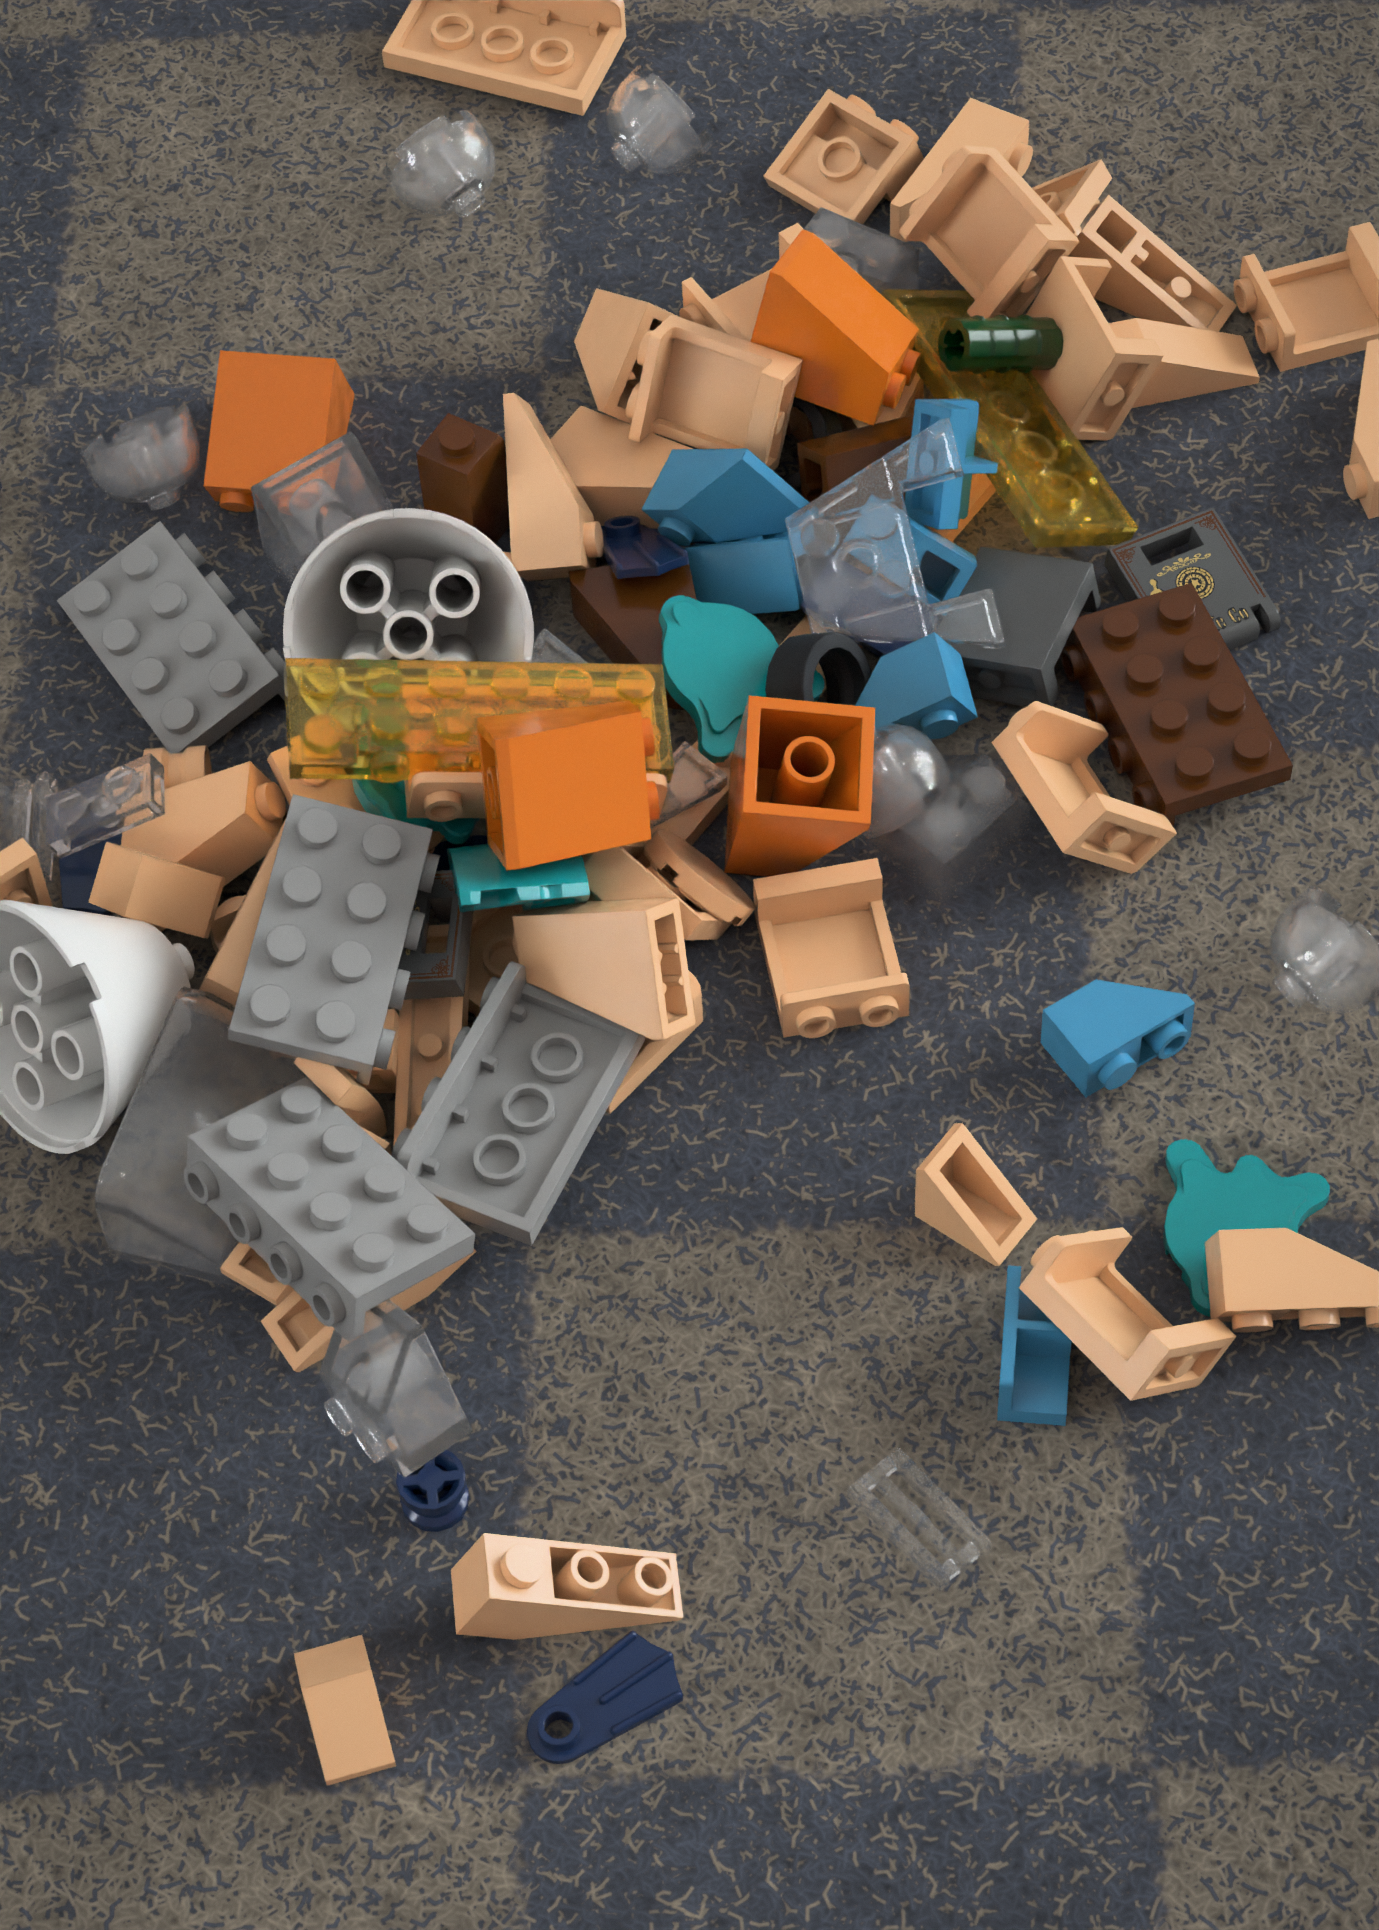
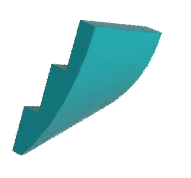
[447,844,590,912]

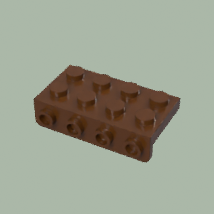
[1060,583,1293,828]

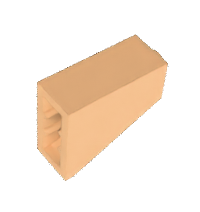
[574,288,679,424]
[550,406,693,529]
[121,761,286,932]
[512,897,696,1040]

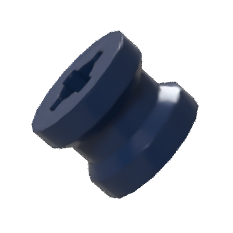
[396,1447,469,1532]

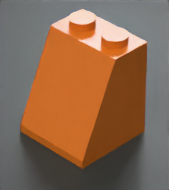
[750,229,921,426]
[203,350,355,517]
[724,695,875,877]
[476,701,660,870]

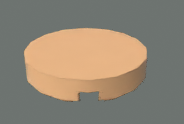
[644,828,755,927]

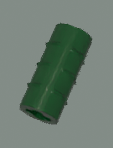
[938,314,1063,374]

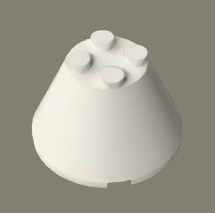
[283,508,534,748]
[0,900,195,1154]

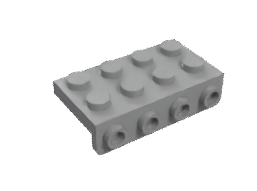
[57,521,298,753]
[228,794,440,1085]
[391,961,645,1246]
[184,1077,475,1341]

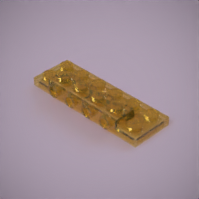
[881,289,1139,548]
[284,658,674,783]

